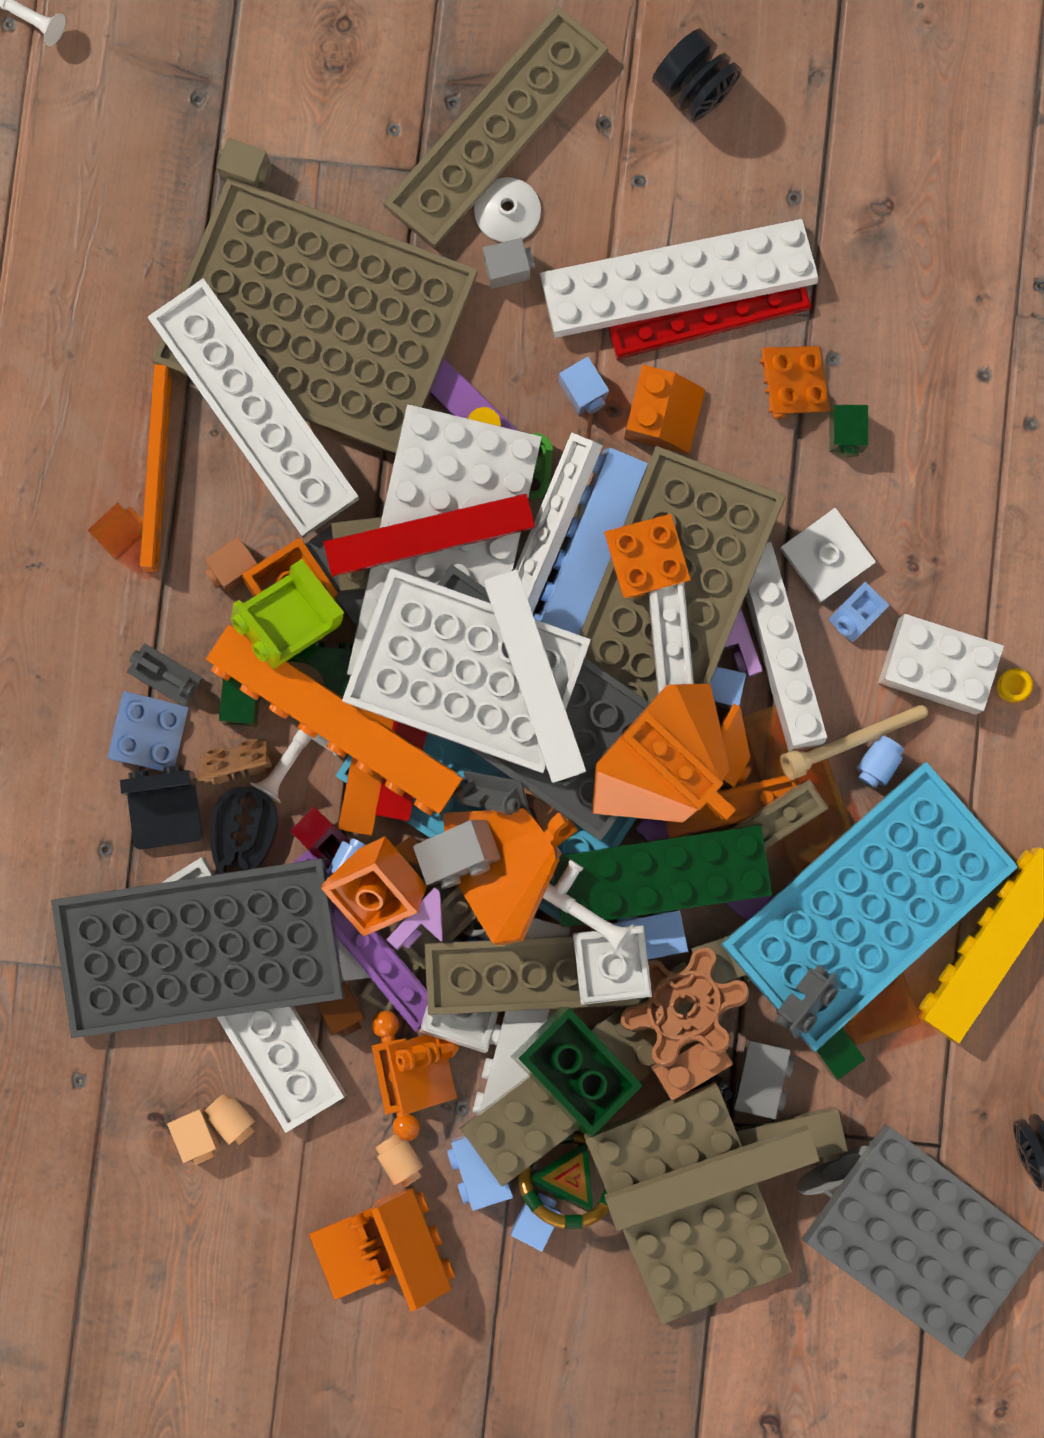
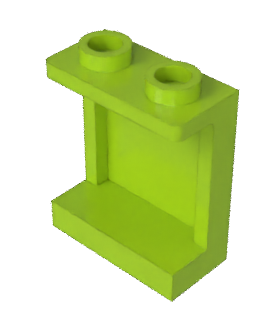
[231,559,344,670]

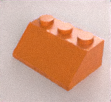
[371,1185,456,1312]

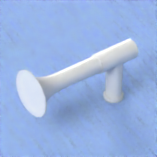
[0,0,66,46]
[250,729,337,803]
[543,860,634,956]

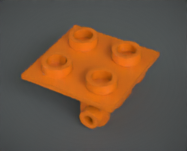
[760,346,831,419]
[604,514,691,599]
[386,1034,459,1115]
[309,1207,395,1300]

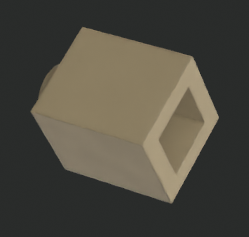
[217,137,272,188]

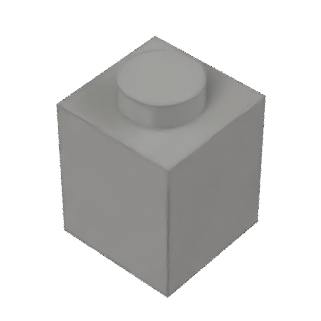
[482,238,535,289]

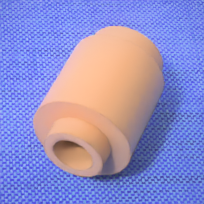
[204,1092,256,1145]
[375,1134,424,1187]

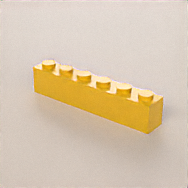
[918,847,1044,1044]

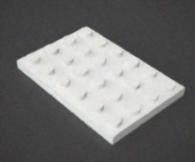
[342,568,591,774]

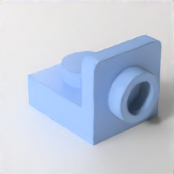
[829,582,889,642]

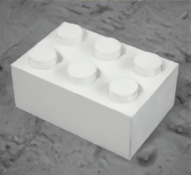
[878,614,1004,715]

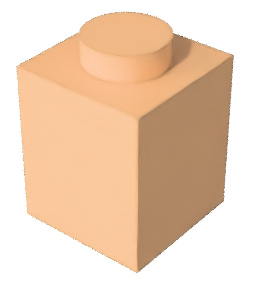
[167,1107,220,1165]

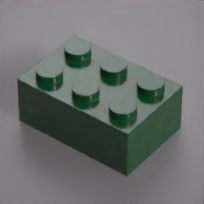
[511,1006,643,1137]

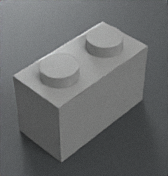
[413,820,501,889]
[731,1039,794,1119]

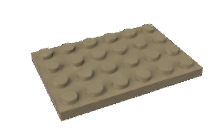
[584,1082,792,1324]

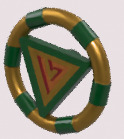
[518,1131,609,1229]

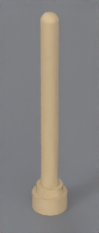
[780,705,928,780]

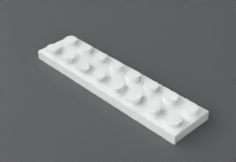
[540,219,818,338]
[148,278,359,538]
[161,857,347,1133]

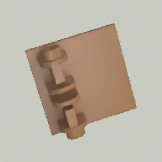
[197,739,272,786]

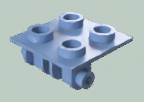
[107,691,189,771]

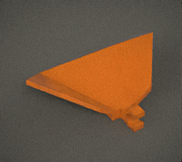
[592,684,736,822]
[443,808,578,946]

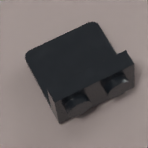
[119,765,203,850]

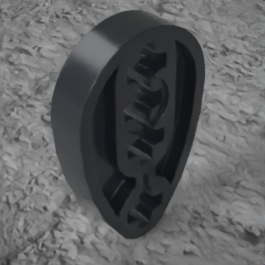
[210,787,279,874]

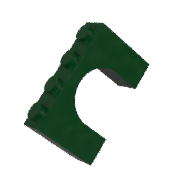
[219,641,361,727]

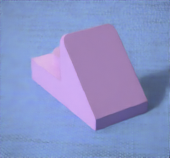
[724,609,762,679]
[387,887,443,950]

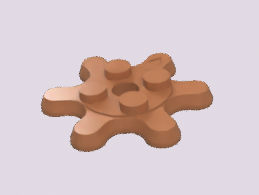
[620,947,749,1066]

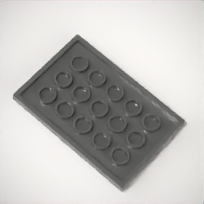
[802,1124,1044,1359]

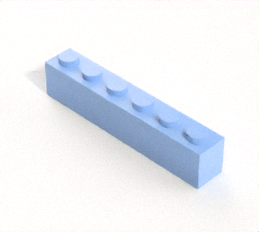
[533,448,648,635]

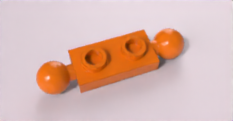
[371,1010,420,1141]

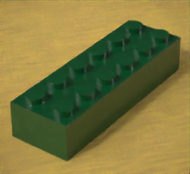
[553,825,772,927]

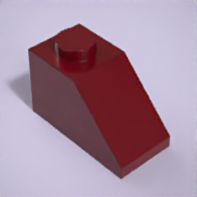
[290,806,350,868]

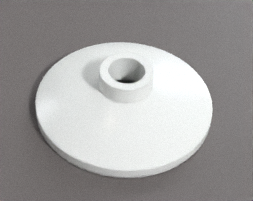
[474,177,541,243]

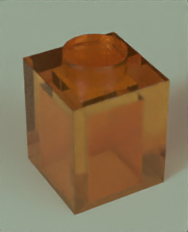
[87,502,143,560]

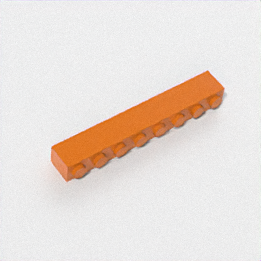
[206,624,465,815]

